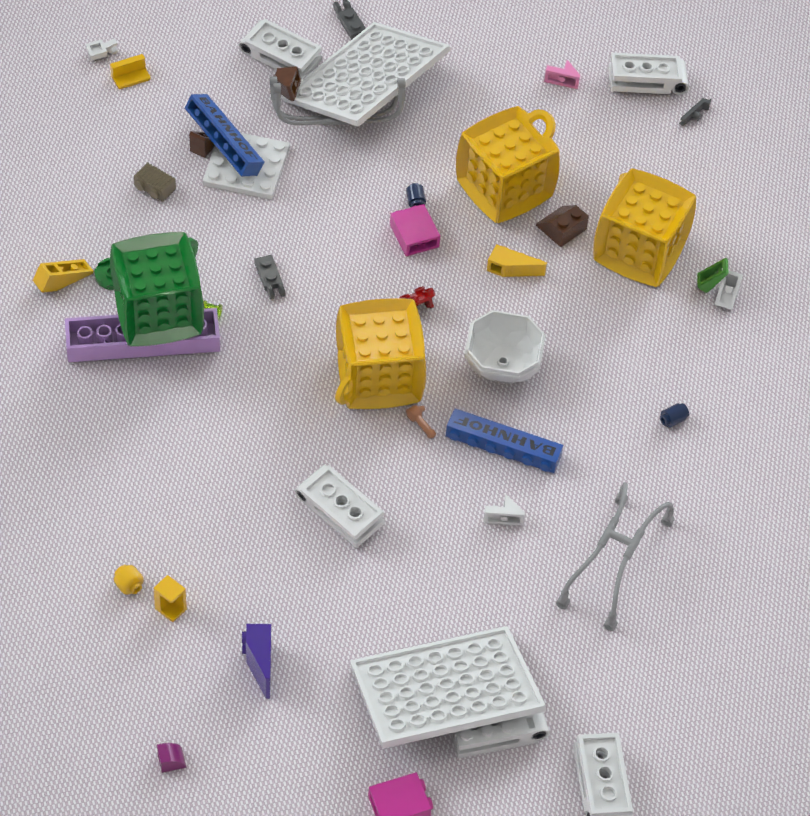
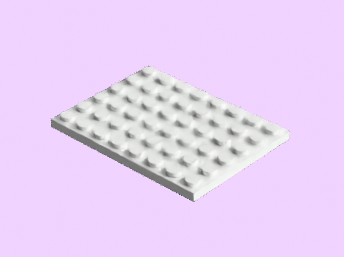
[282,22,451,127]
[350,626,546,748]

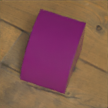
[157,743,187,773]

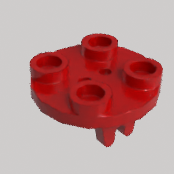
[399,286,436,309]

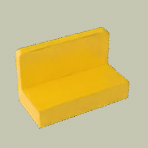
[110,54,151,90]

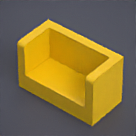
[153,575,187,622]

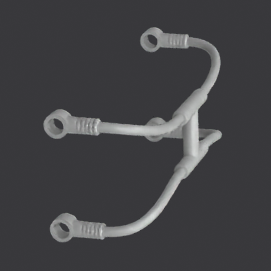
[270,76,406,126]
[556,482,675,631]

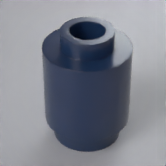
[406,183,426,207]
[660,403,689,428]

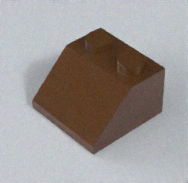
[536,205,589,247]

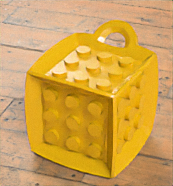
[456,106,560,223]
[593,168,696,287]
[335,298,426,409]

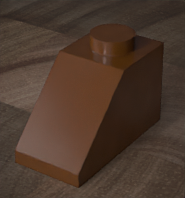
[274,66,302,101]

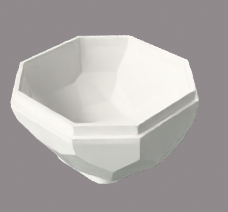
[464,310,545,384]

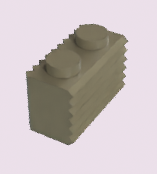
[134,162,176,202]

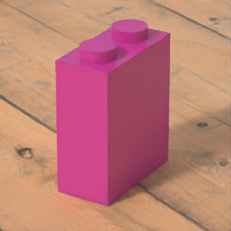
[390,204,440,257]
[368,772,433,816]

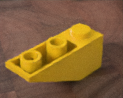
[487,244,547,277]

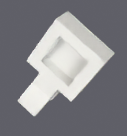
[86,39,119,61]

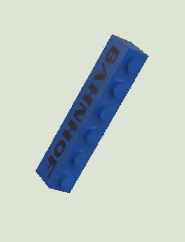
[184,94,265,177]
[445,408,564,473]

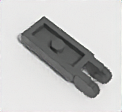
[333,0,366,40]
[254,254,286,299]

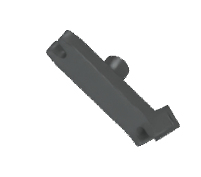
[679,98,712,126]

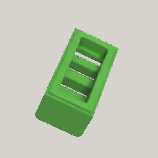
[697,258,729,293]

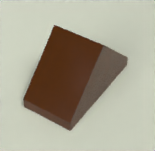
[189,131,215,158]

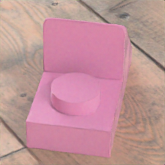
[544,60,580,89]

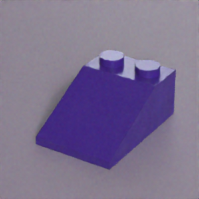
[242,624,271,699]

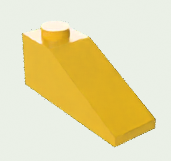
[32,259,94,293]

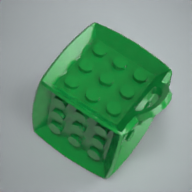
[110,232,204,347]

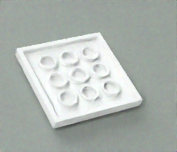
[202,133,290,200]

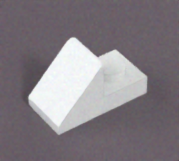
[714,270,743,310]
[484,495,525,526]

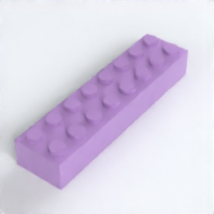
[65,308,220,362]

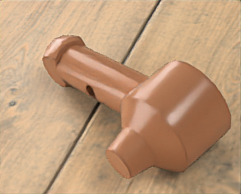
[406,405,436,439]

